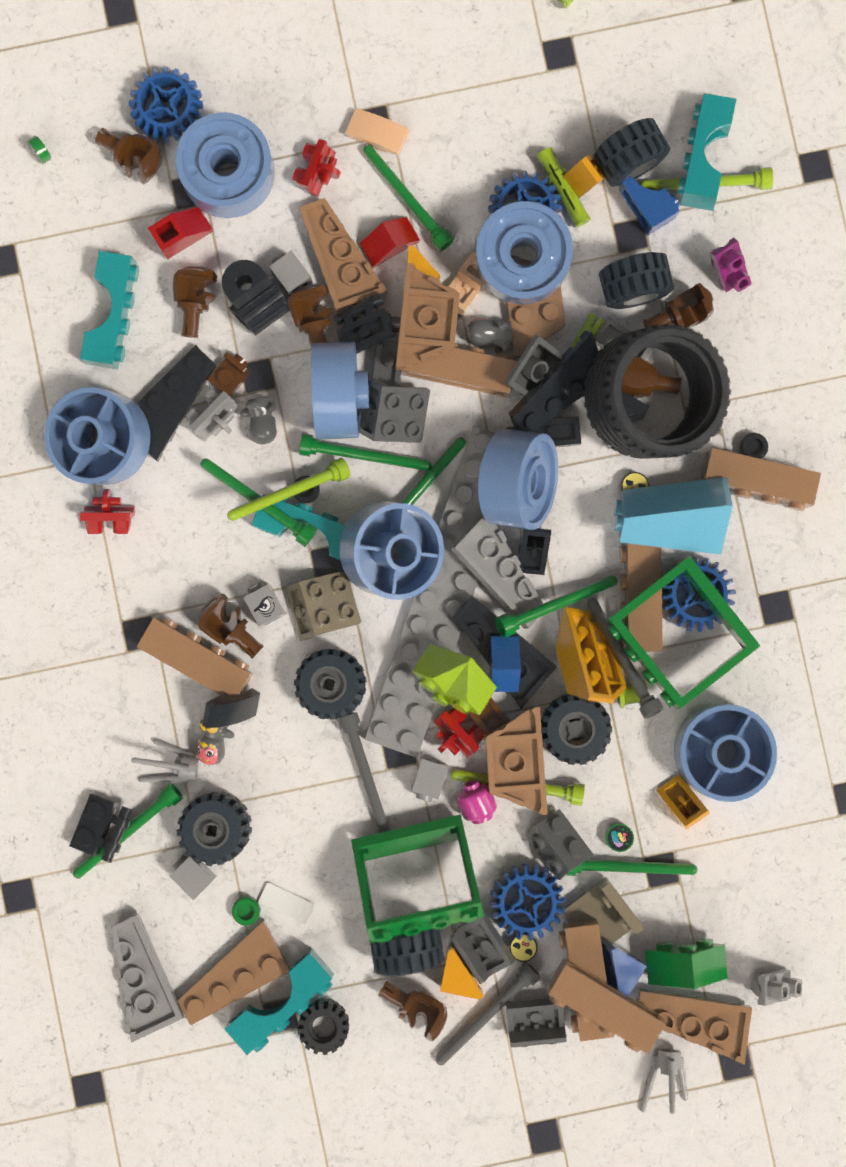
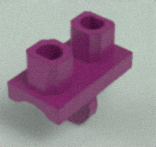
[710,237,751,293]

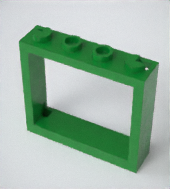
[606,556,761,709]
[351,814,484,943]

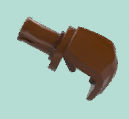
[95,128,162,184]
[173,266,217,338]
[288,283,332,345]
[643,283,714,328]
[621,356,682,399]
[199,593,264,659]
[378,980,448,1042]

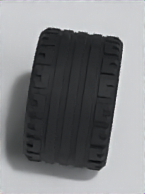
[583,324,731,459]

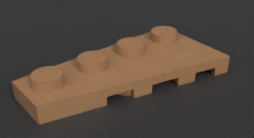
[299,198,388,312]

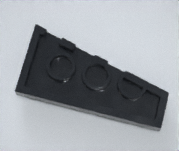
[508,330,599,432]
[136,345,216,462]
[454,595,557,709]

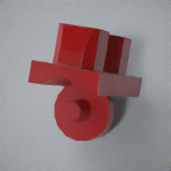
[292,139,341,197]
[80,489,135,534]
[433,708,485,758]

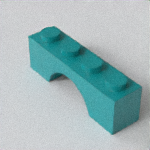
[677,93,737,211]
[80,251,139,370]
[251,494,345,561]
[224,949,334,1055]

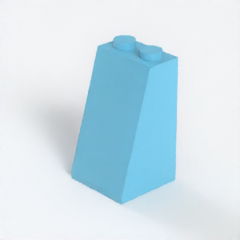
[614,477,733,555]

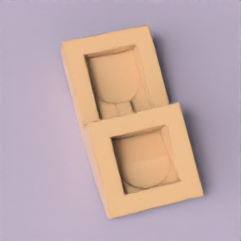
[345,108,409,155]
[449,252,484,315]

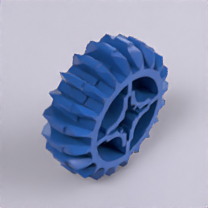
[129,66,204,143]
[488,170,563,247]
[662,557,736,632]
[489,863,566,941]

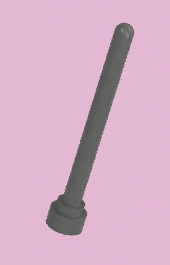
[587,598,664,719]
[336,712,390,833]
[436,962,541,1066]

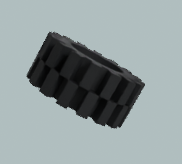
[297,999,350,1055]

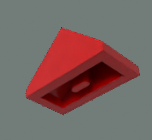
[359,217,420,268]

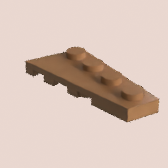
[177,920,290,1026]
[637,989,752,1065]

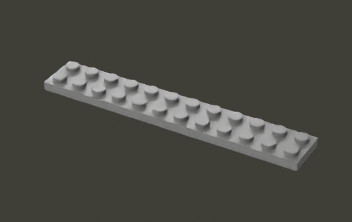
[365,426,496,758]

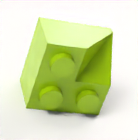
[412,644,497,715]

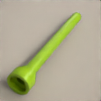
[640,167,773,191]
[227,458,350,521]
[450,769,585,806]

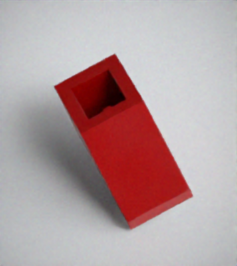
[148,207,214,260]

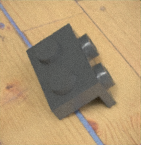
[526,809,594,880]
[450,912,515,984]
[506,998,567,1048]

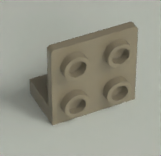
[284,571,361,641]
[563,877,644,943]

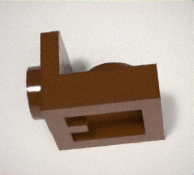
[207,352,250,397]

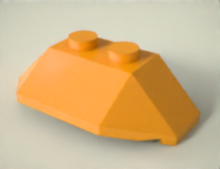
[556,607,627,703]

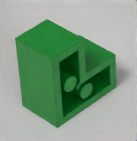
[645,938,728,990]

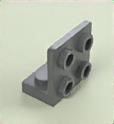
[360,379,430,443]

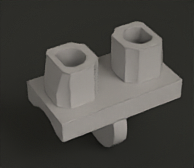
[186,388,239,442]
[751,969,802,1006]

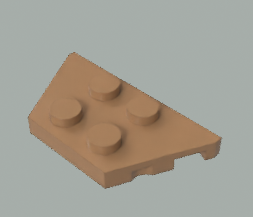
[507,254,566,359]
[396,263,460,370]
[484,705,548,815]

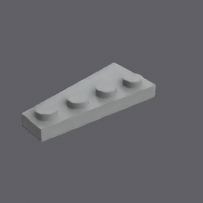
[451,514,543,629]
[111,913,184,1043]

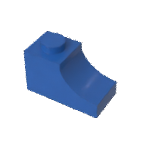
[619,176,680,235]

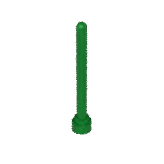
[363,145,456,252]
[299,433,431,471]
[401,437,466,505]
[200,458,318,547]
[495,575,618,638]
[72,782,184,879]
[566,860,698,876]

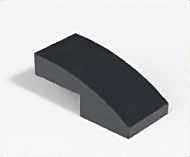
[202,688,260,728]

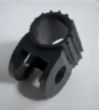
[222,260,290,336]

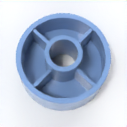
[175,112,275,218]
[476,201,573,305]
[311,342,369,440]
[44,387,150,485]
[478,429,558,530]
[339,501,444,600]
[674,704,777,802]

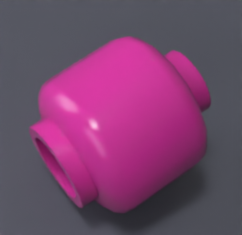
[457,780,497,824]

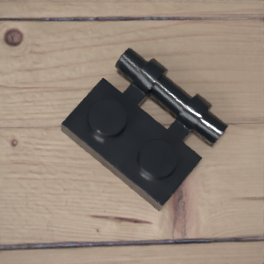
[333,293,396,354]
[69,793,133,863]

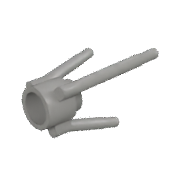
[131,739,199,783]
[640,1049,688,1115]

